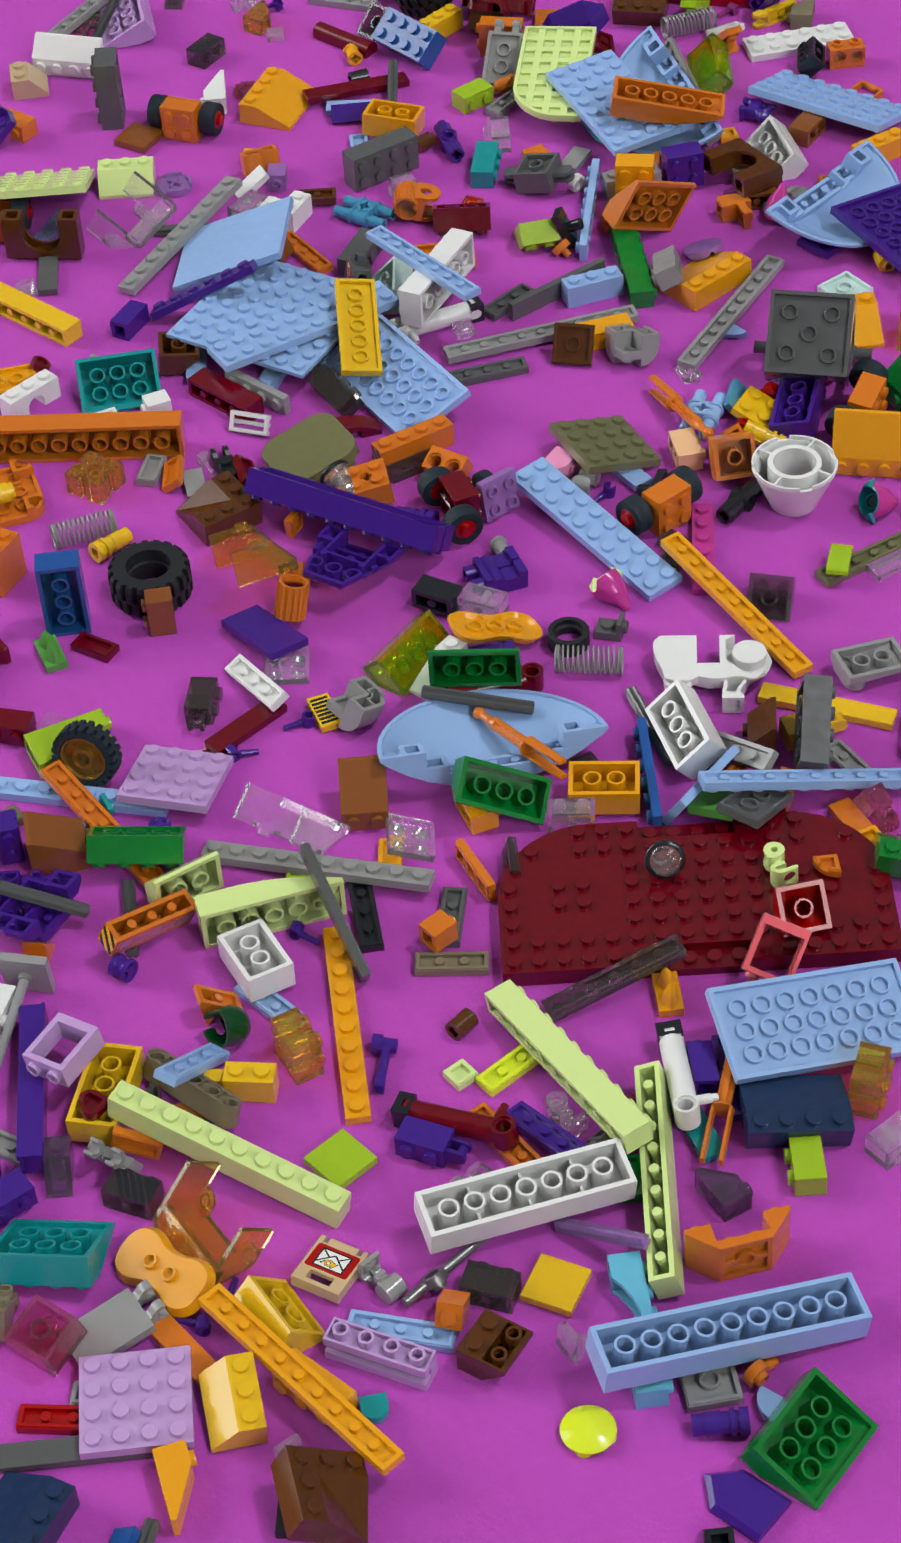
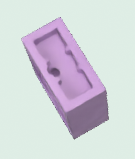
[22,1012,105,1087]

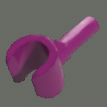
[716,2,740,19]

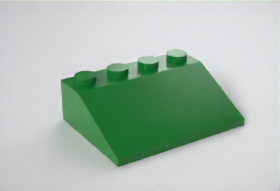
[739,1367,879,1511]

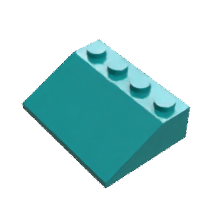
[74,348,161,413]
[0,1219,115,1290]

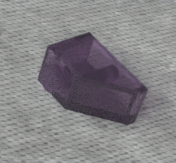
[43,1135,75,1199]
[695,1167,753,1222]

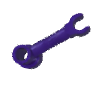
[371,1033,398,1094]

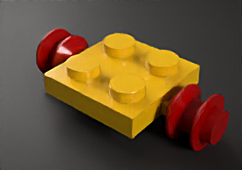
[730,382,779,430]

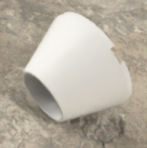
[751,435,838,517]

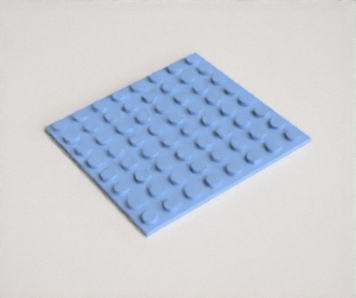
[166,261,339,379]

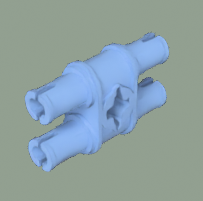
[678,389,726,440]

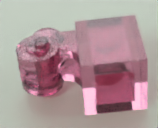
[853,782,900,834]

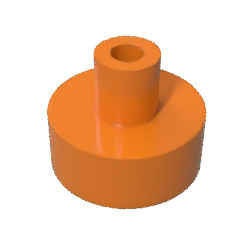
[552,238,572,258]

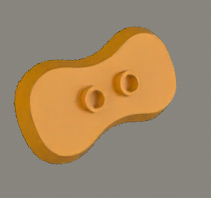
[447,611,543,644]
[114,1227,216,1318]

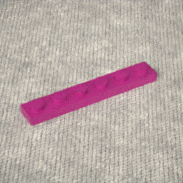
[692,503,714,595]

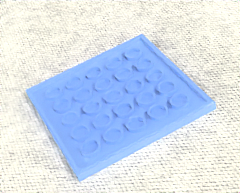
[173,196,294,293]

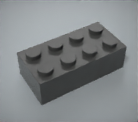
[90,47,126,130]
[342,126,419,193]
[793,673,836,769]

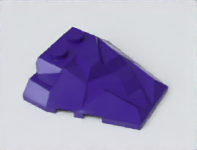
[304,523,405,590]
[0,870,82,942]

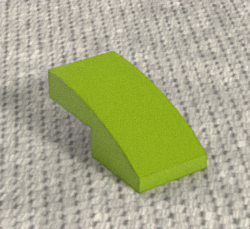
[826,543,854,576]

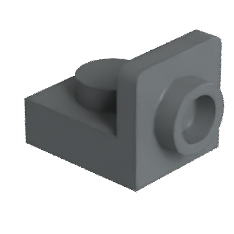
[594,611,629,642]

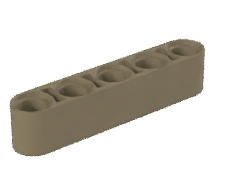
[143,1048,242,1129]

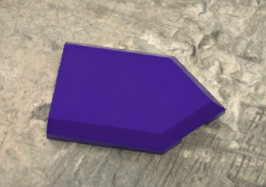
[704,1470,792,1543]

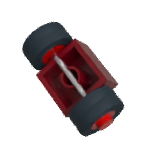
[417,466,483,545]

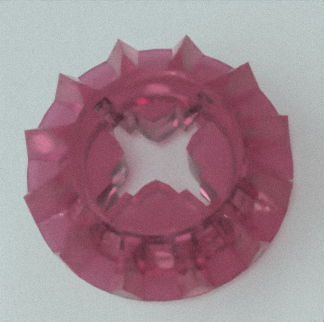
[233,80,255,99]

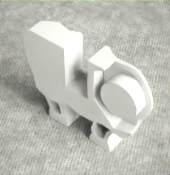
[653,635,772,713]

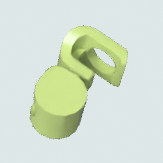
[763,842,799,888]

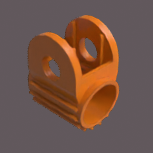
[393,180,441,222]
[274,574,310,622]

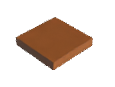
[114,122,163,154]

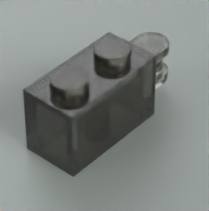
[184,677,223,731]

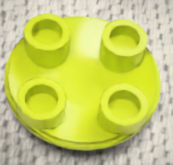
[560,1405,617,1458]

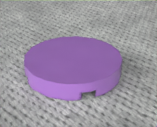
[156,172,193,198]
[684,238,723,260]

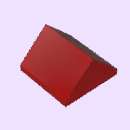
[773,879,833,937]

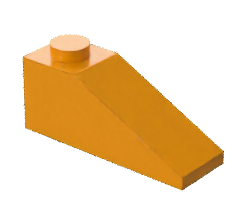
[152,1439,198,1537]

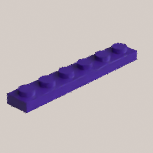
[150,259,258,321]

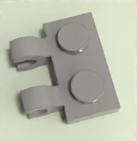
[83,1136,144,1174]

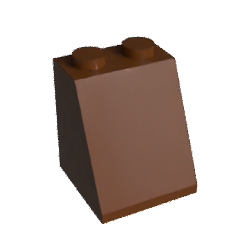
[337,755,390,831]
[22,811,90,875]

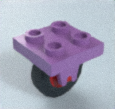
[471,466,521,523]

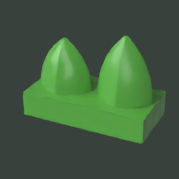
[34,630,69,674]

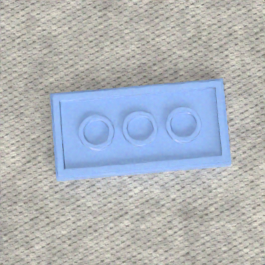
[662,745,740,826]

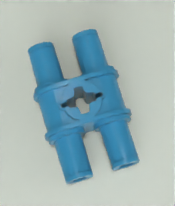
[333,195,397,228]

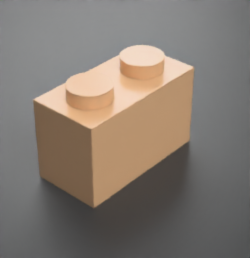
[668,427,706,470]

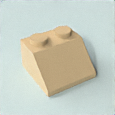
[9,61,50,101]

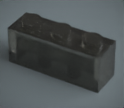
[306,363,365,416]

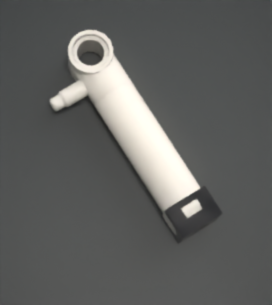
[389,296,485,344]
[655,1019,719,1131]

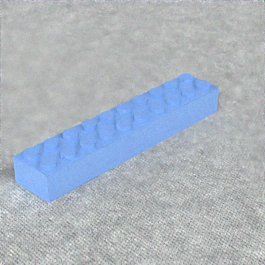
[585,1272,873,1393]

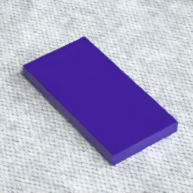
[221,605,309,661]

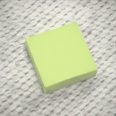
[443,1058,479,1092]

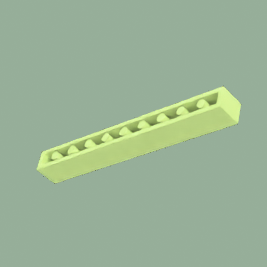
[484,979,653,1155]
[634,1060,685,1300]
[107,1080,351,1229]

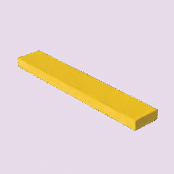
[757,682,898,731]

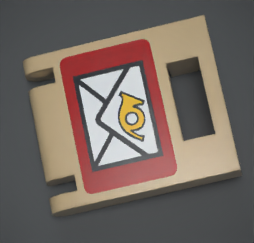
[291,1234,371,1304]

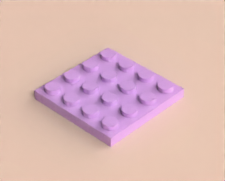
[116,744,234,814]
[79,1345,195,1460]

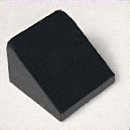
[702,1526,735,1543]

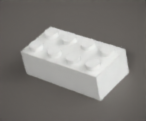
[644,679,727,781]

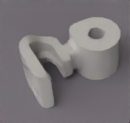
[572,468,601,496]
[357,1251,408,1305]

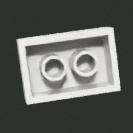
[217,918,296,1003]

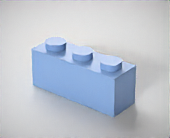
[561,265,624,309]

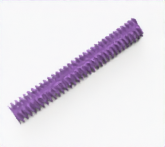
[554,1217,651,1250]

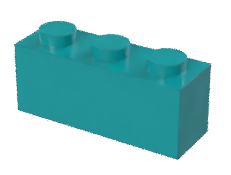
[470,141,502,188]

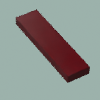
[204,702,288,754]

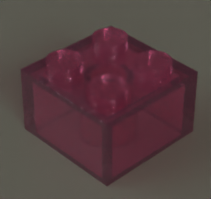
[3,1294,88,1377]

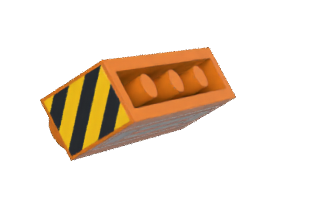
[371,414,455,471]
[97,889,196,957]

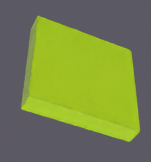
[303,1128,378,1189]

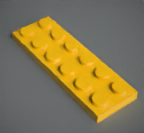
[334,278,383,376]

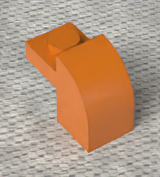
[716,194,754,230]

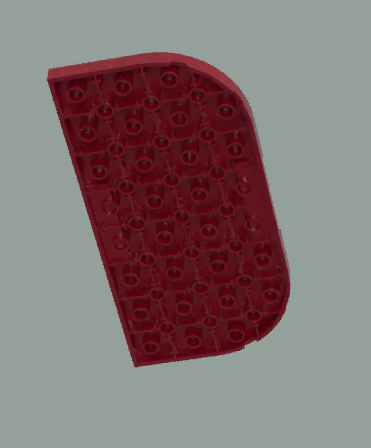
[498,811,901,986]

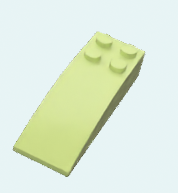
[193,877,347,950]

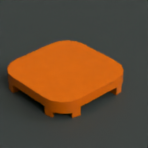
[0,459,46,528]

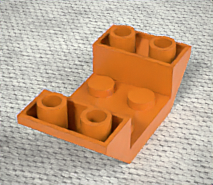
[684,1205,791,1282]

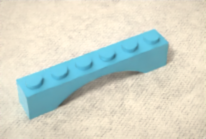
[607,1250,674,1410]

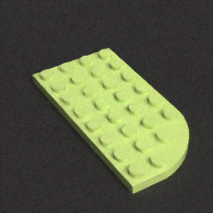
[513,26,597,122]

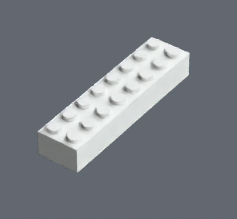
[414,1137,637,1254]

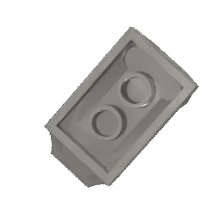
[830,636,901,691]

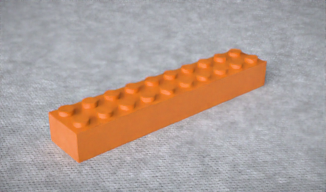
[0,410,187,464]

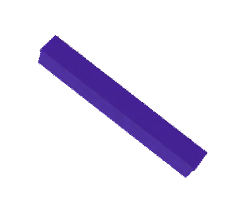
[16,1002,49,1174]

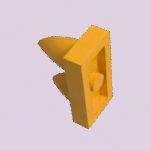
[652,967,684,1018]

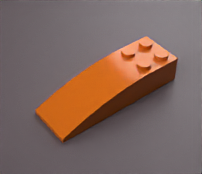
[609,75,726,124]

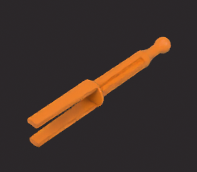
[649,375,714,439]
[472,707,567,780]
[699,1057,736,1166]

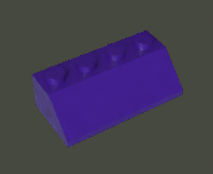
[769,378,827,438]

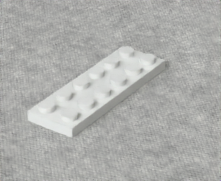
[742,22,854,63]

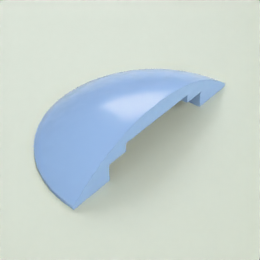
[620,26,724,156]
[764,140,900,248]
[377,689,609,785]

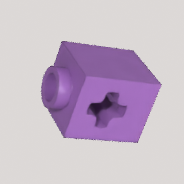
[267,163,288,192]

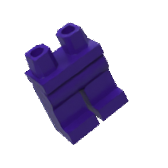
[463,545,528,598]

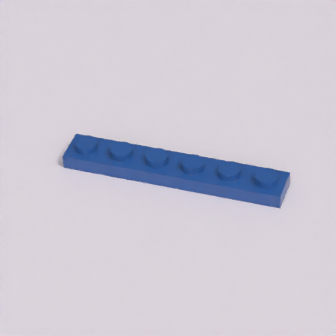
[633,717,662,827]

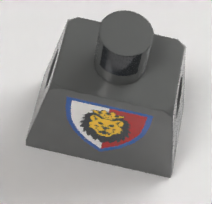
[343,250,372,279]

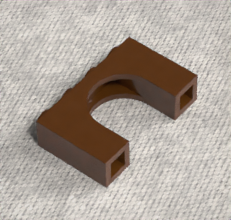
[703,138,783,198]
[0,209,85,260]

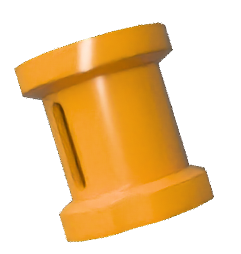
[343,43,363,66]

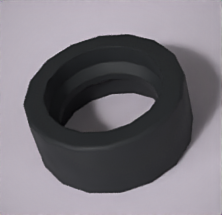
[547,617,590,657]

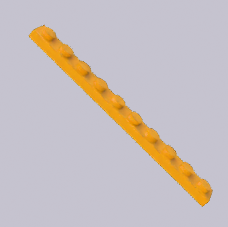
[660,531,813,680]
[322,927,372,1125]
[198,1283,405,1477]

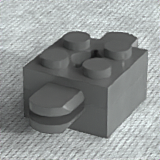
[503,152,575,195]

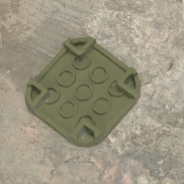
[262,413,360,481]

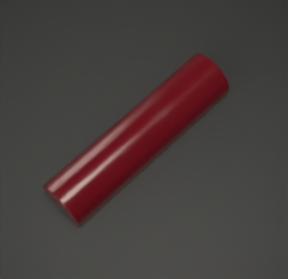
[313,21,377,58]

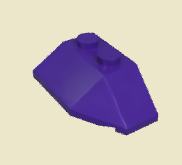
[542,0,610,34]

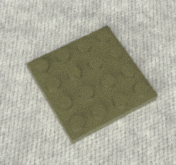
[549,415,662,474]

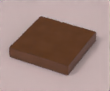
[551,322,596,366]

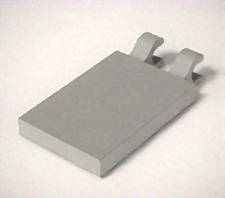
[482,19,524,85]
[57,1280,169,1366]

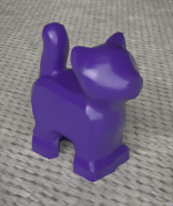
[739,97,777,124]

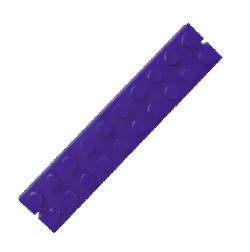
[244,466,455,555]

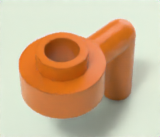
[742,1356,779,1388]

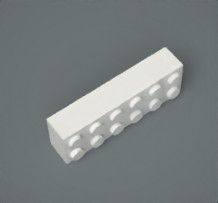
[397,228,475,328]

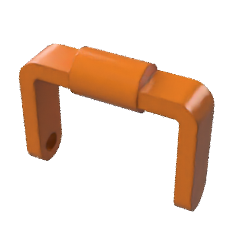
[850,80,883,99]

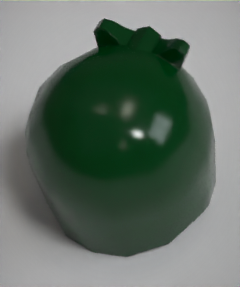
[203,1005,251,1048]

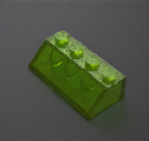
[687,32,734,94]
[362,609,449,697]

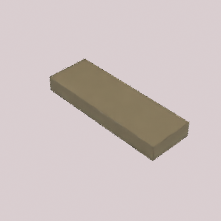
[414,951,490,977]

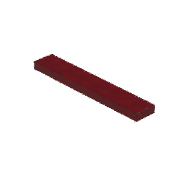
[302,72,410,104]

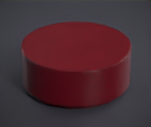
[30,356,51,372]

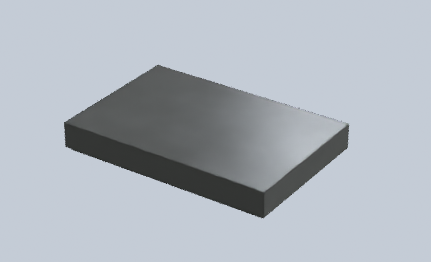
[716,790,794,829]

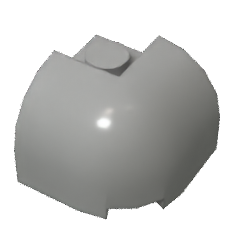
[605,323,660,367]
[326,675,385,731]

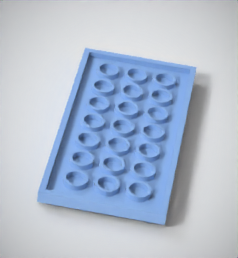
[546,49,681,157]
[748,70,901,133]
[318,312,471,433]
[705,958,901,1085]

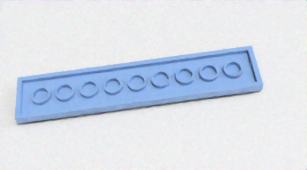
[207,280,399,373]
[515,456,683,602]

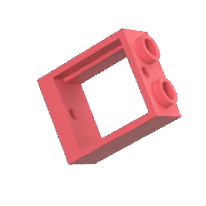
[740,912,812,980]

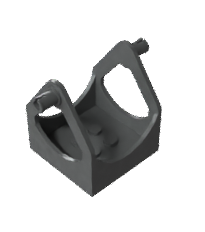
[753,289,873,386]

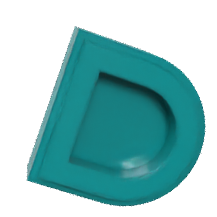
[358,1392,389,1424]

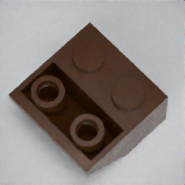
[456,1309,533,1380]

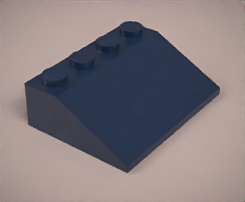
[737,1074,855,1149]
[0,1471,80,1543]

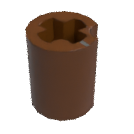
[417,131,436,154]
[445,1008,479,1041]

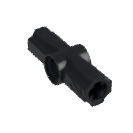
[716,476,764,525]

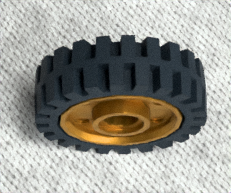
[51,720,123,787]

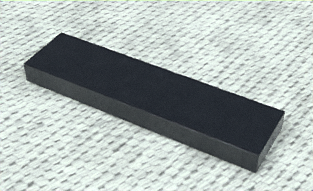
[347,882,385,954]

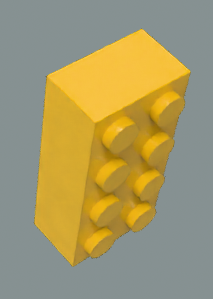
[65,1042,145,1145]

